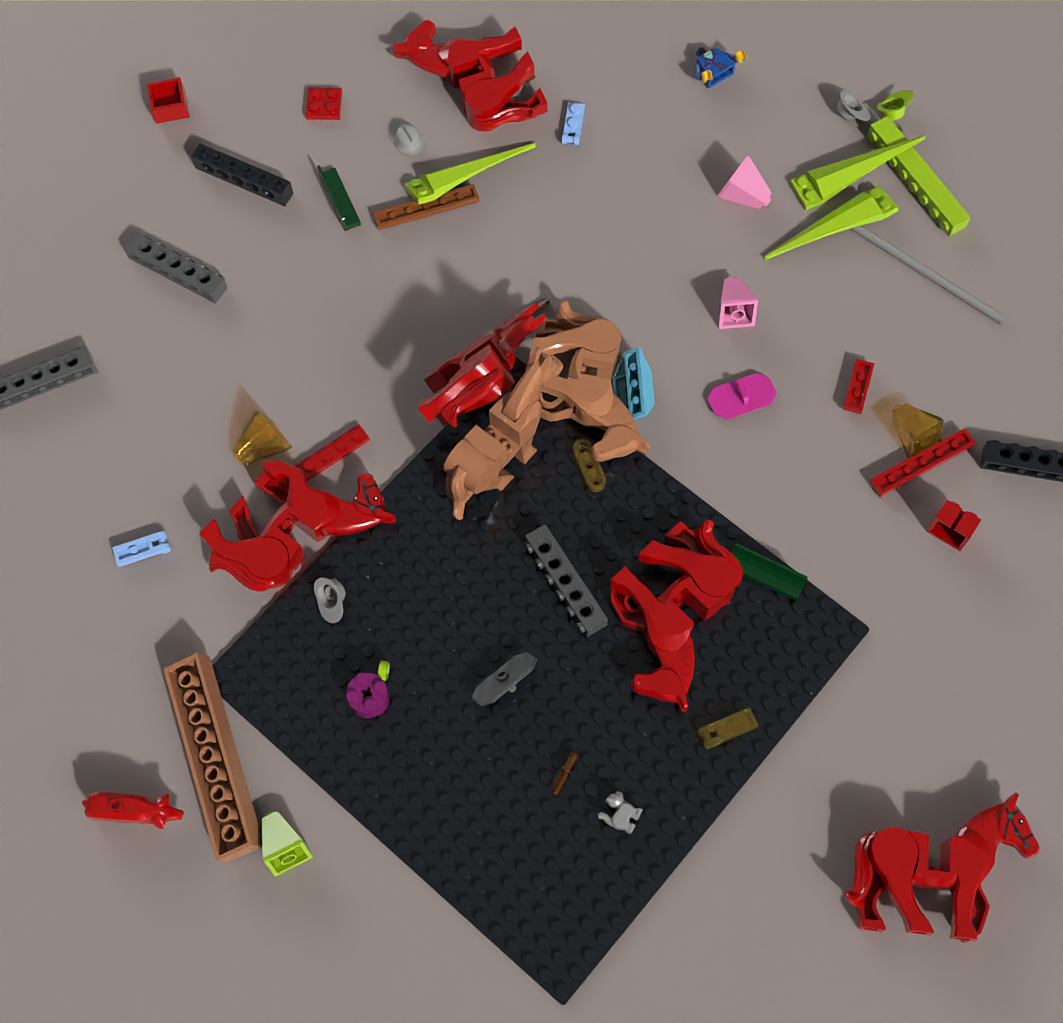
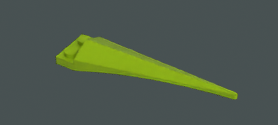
[790,135,926,211]
[404,142,536,205]
[765,185,898,260]

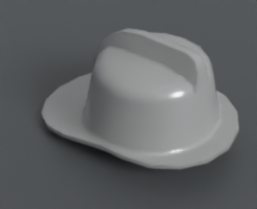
[837,90,871,121]
[389,122,423,155]
[314,577,346,623]

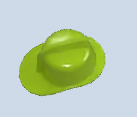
[877,90,914,122]

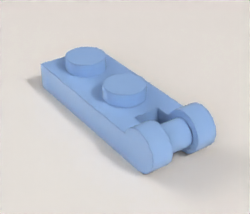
[562,102,585,146]
[112,531,171,567]

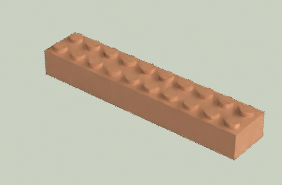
[163,653,262,862]

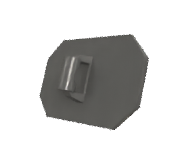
[472,652,537,706]

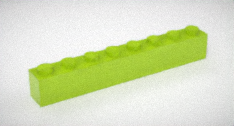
[867,116,971,236]

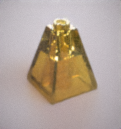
[892,404,944,459]
[233,410,292,465]

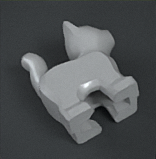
[597,791,643,834]

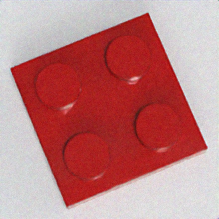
[305,87,343,120]

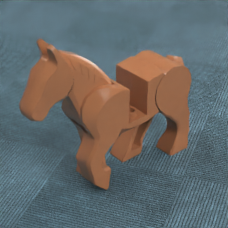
[529,300,650,462]
[444,347,563,520]

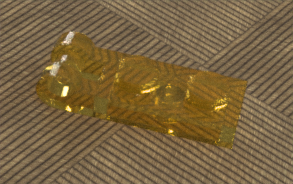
[697,707,759,749]

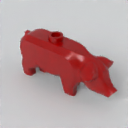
[82,792,184,829]

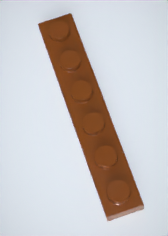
[373,184,479,230]

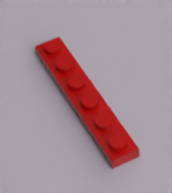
[278,424,370,489]
[869,428,976,497]

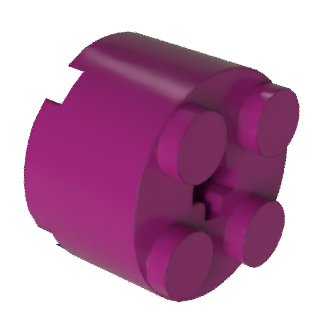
[346,673,389,719]

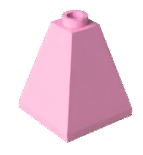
[717,156,772,209]
[718,277,758,329]

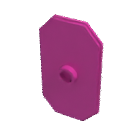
[707,373,777,419]

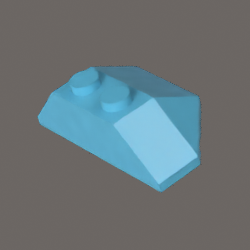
[612,347,655,419]

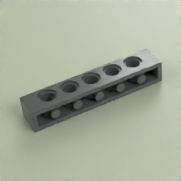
[124,233,228,304]
[0,346,98,410]
[524,524,608,637]

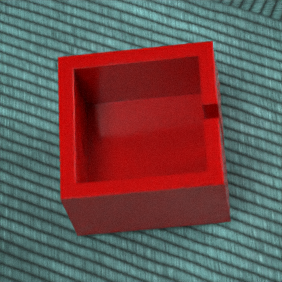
[147,77,190,124]
[926,500,981,551]

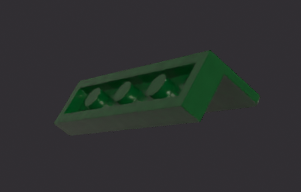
[317,165,361,231]
[732,543,808,601]

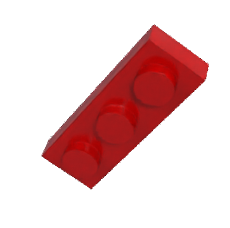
[843,359,875,414]

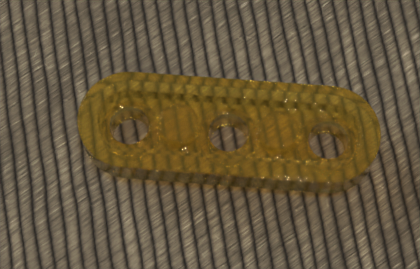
[573,439,606,492]

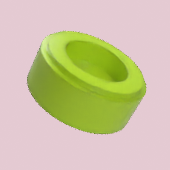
[378,660,390,681]

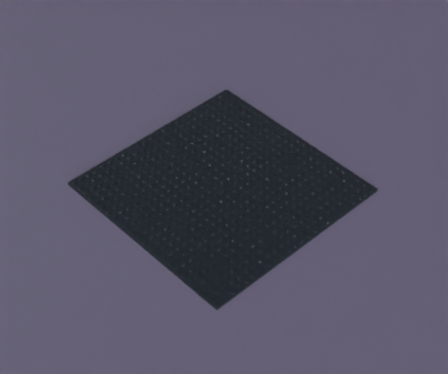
[212,357,869,1005]

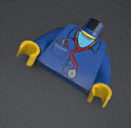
[694,47,747,89]

